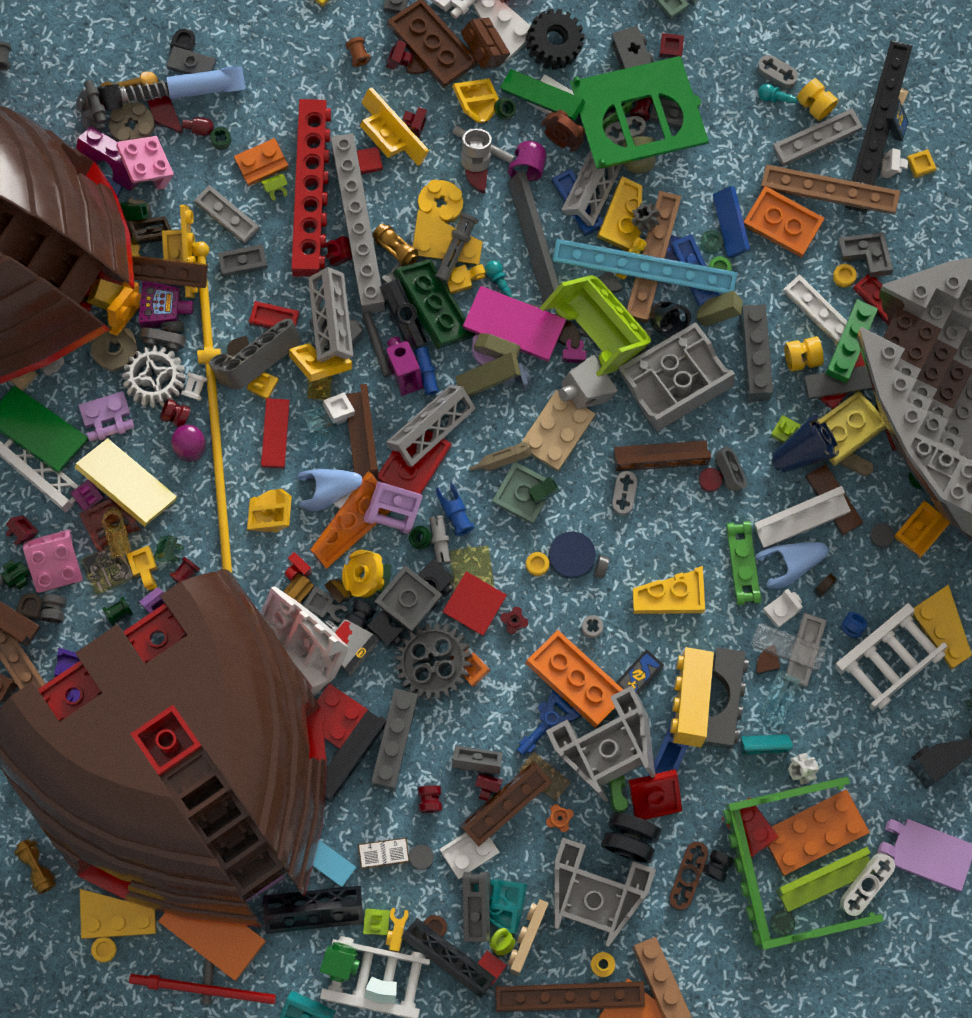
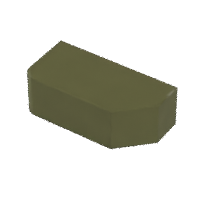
[697,291,743,327]
[474,333,521,360]

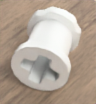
[181,372,208,401]

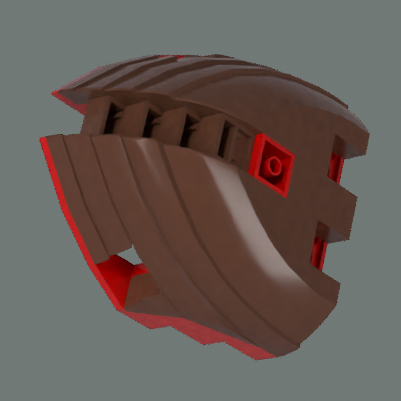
[0,106,135,384]
[0,569,327,927]

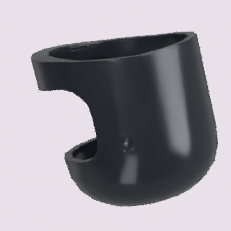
[649,301,692,338]

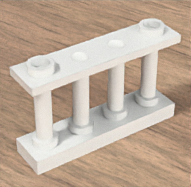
[835,603,947,711]
[320,936,430,1018]

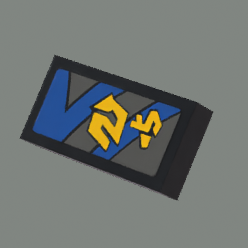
[885,98,908,141]
[616,649,664,694]

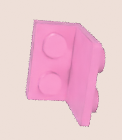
[116,136,174,190]
[23,529,82,593]

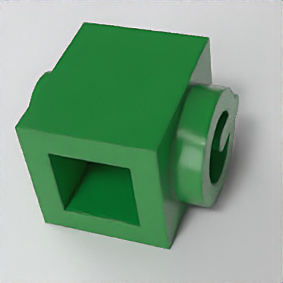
[320,942,360,983]

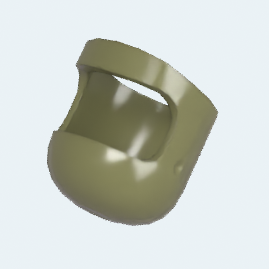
[622,136,656,174]

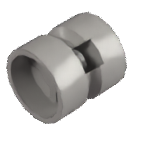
[461,128,492,172]

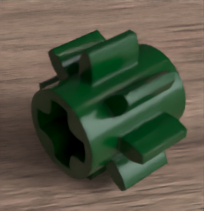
[0,559,30,590]

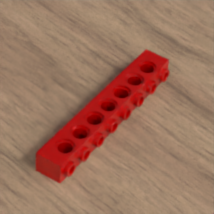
[291,99,331,277]

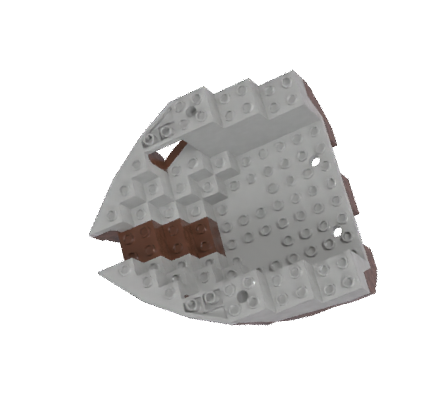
[857,258,972,541]

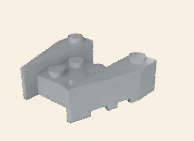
[546,686,655,802]
[554,837,656,947]

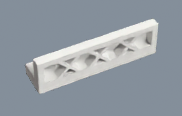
[0,439,78,513]
[754,486,851,549]

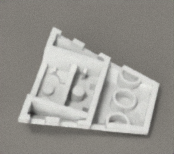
[260,587,349,696]

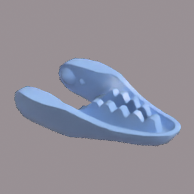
[297,469,362,511]
[755,542,829,589]

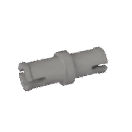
[429,515,451,565]

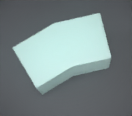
[365,977,397,1004]

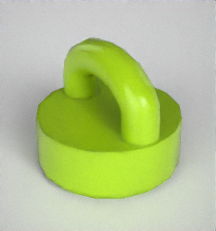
[490,928,516,956]

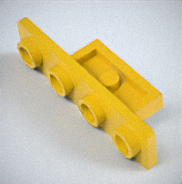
[360,88,429,166]
[162,205,198,299]

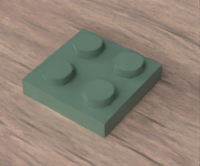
[492,462,548,525]

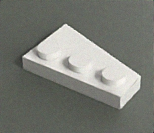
[473,0,530,63]

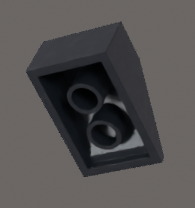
[909,738,972,789]

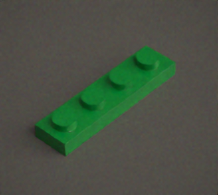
[825,299,878,383]

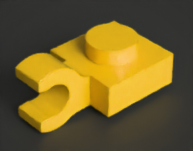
[447,264,486,294]
[126,546,158,591]
[386,908,409,953]

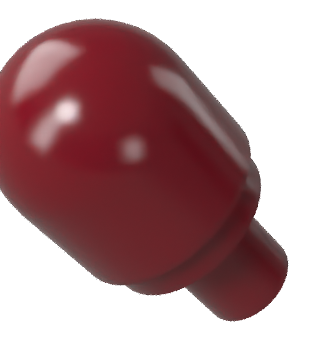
[182,117,214,136]

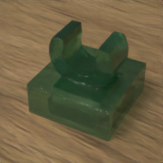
[154,535,184,562]

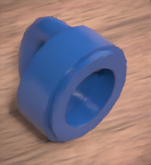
[841,612,868,638]

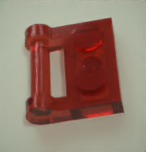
[79,498,141,552]

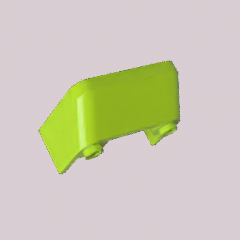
[540,275,651,377]

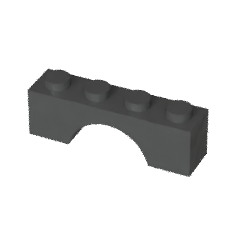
[740,304,773,402]
[703,647,749,749]
[371,689,418,792]

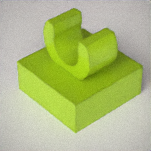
[261,174,288,201]
[770,415,801,443]
[363,909,390,936]

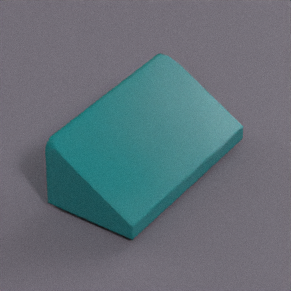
[741,734,793,755]
[279,991,336,1018]

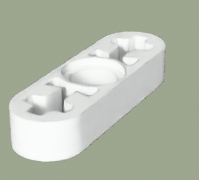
[840,853,895,916]

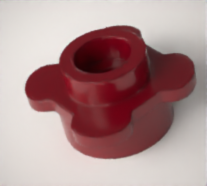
[500,607,528,634]

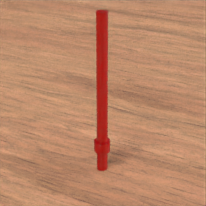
[129,974,276,1005]

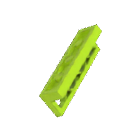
[776,847,874,913]

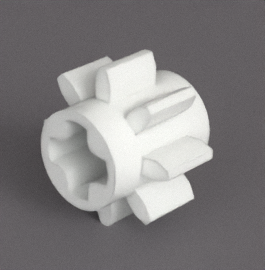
[788,753,819,785]

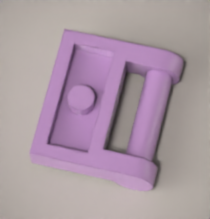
[364,481,423,534]

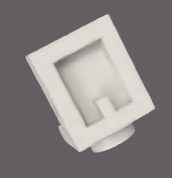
[763,589,803,628]

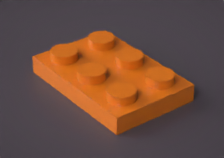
[744,186,825,258]

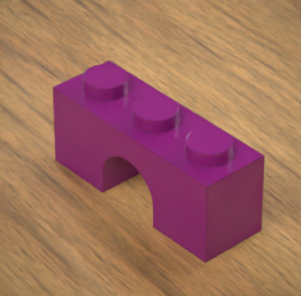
[76,126,140,191]

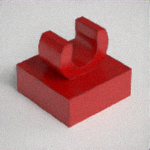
[284,552,312,582]

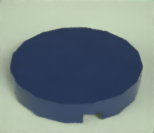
[549,531,596,579]

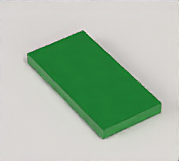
[0,386,88,474]

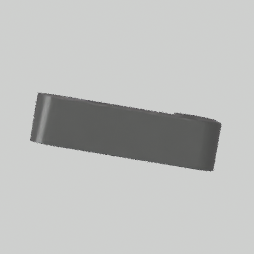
[209,319,301,390]

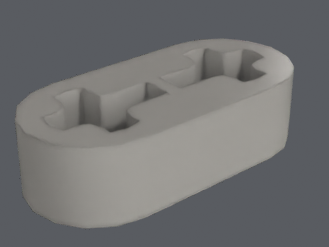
[757,55,798,89]
[605,116,646,145]
[612,471,637,516]

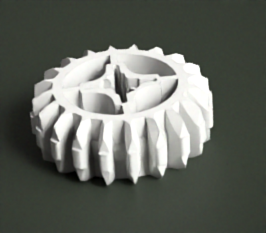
[122,345,186,408]

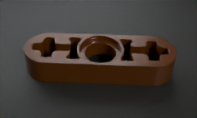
[669,842,708,911]

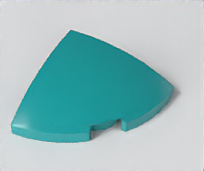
[475,879,527,934]

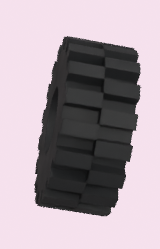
[525,9,585,70]

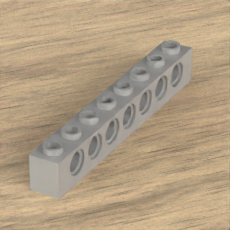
[331,133,385,314]

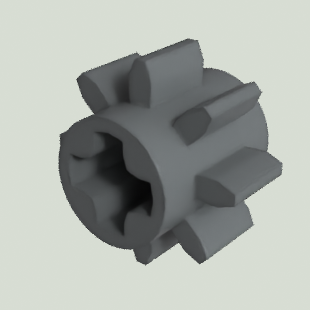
[631,203,660,232]

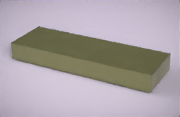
[455,352,521,397]

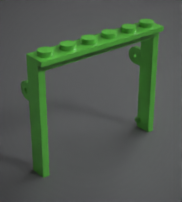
[722,777,884,950]

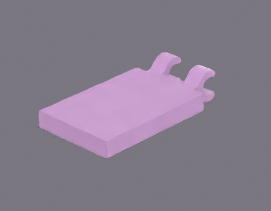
[877,819,972,892]

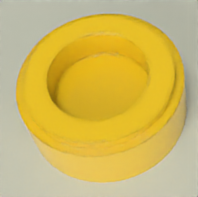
[833,264,857,288]
[526,552,549,577]
[91,937,117,963]

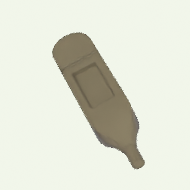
[470,442,532,471]
[838,453,873,476]

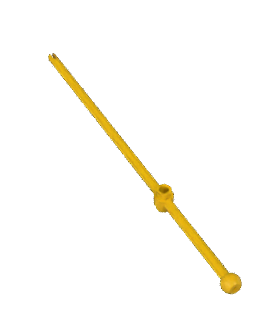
[192,242,232,573]

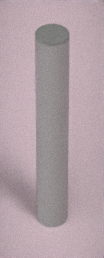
[452,126,515,164]

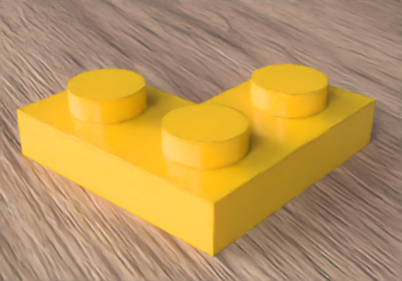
[289,343,352,382]

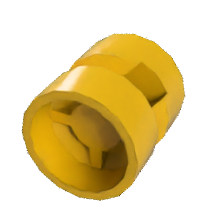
[796,78,839,121]
[784,336,824,372]

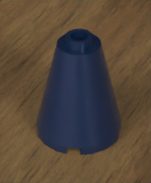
[771,415,839,473]

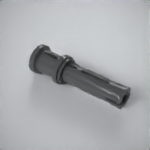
[435,212,479,282]

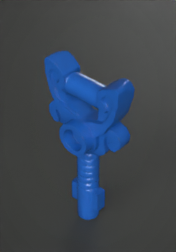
[516,690,582,756]

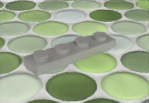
[772,108,863,167]

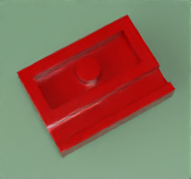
[722,797,780,859]

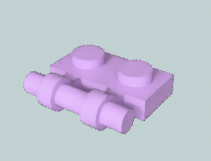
[79,391,135,442]

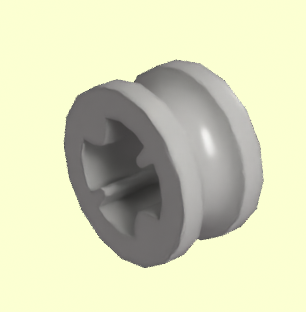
[582,615,603,638]

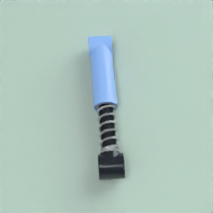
[97,66,246,110]

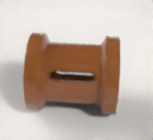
[345,37,371,67]

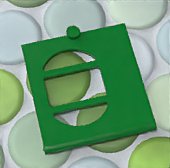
[570,56,709,169]

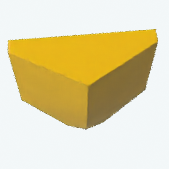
[452,78,499,123]
[247,489,292,532]

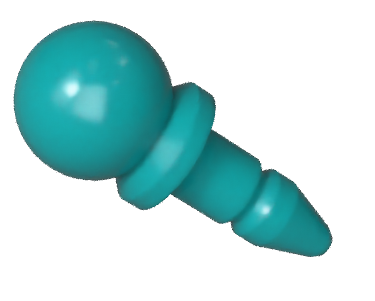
[758,84,798,103]
[485,260,512,298]

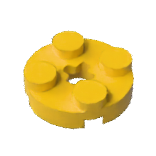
[418,180,463,223]
[342,549,384,598]

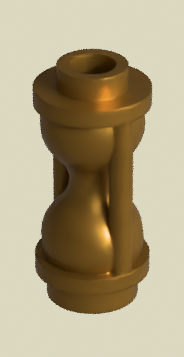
[372,224,418,267]
[14,839,56,895]

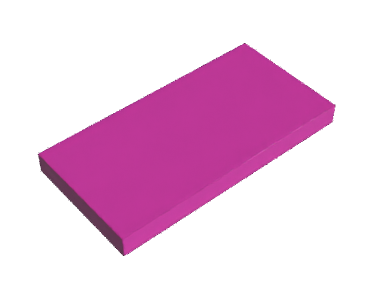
[463,286,566,362]

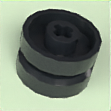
[600,812,662,863]

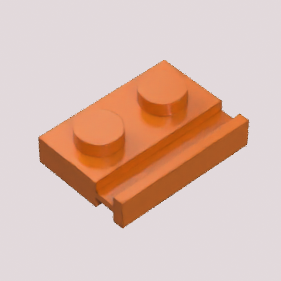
[234,138,289,187]

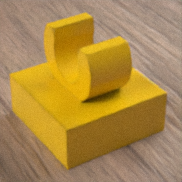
[247,372,279,399]

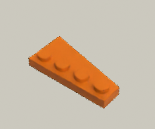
[310,471,391,569]

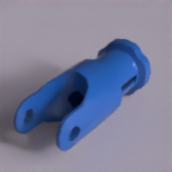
[436,483,475,536]

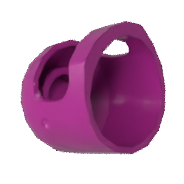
[508,141,547,181]
[171,425,206,462]

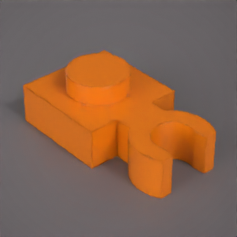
[450,650,491,687]

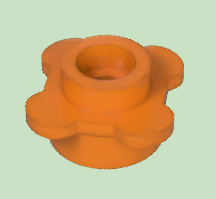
[546,804,574,832]

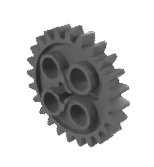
[395,623,473,701]

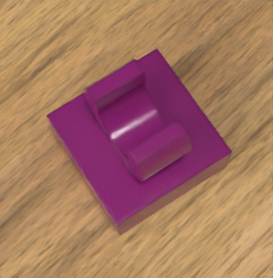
[562,339,586,363]
[70,480,104,512]

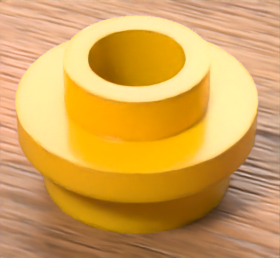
[591,952,615,977]

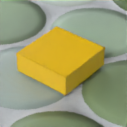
[906,149,937,178]

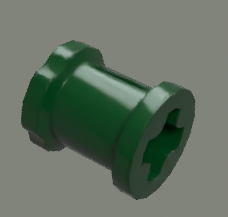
[102,597,134,626]

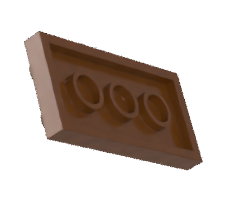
[387,0,478,88]

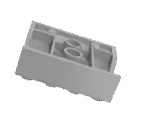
[618,322,735,432]

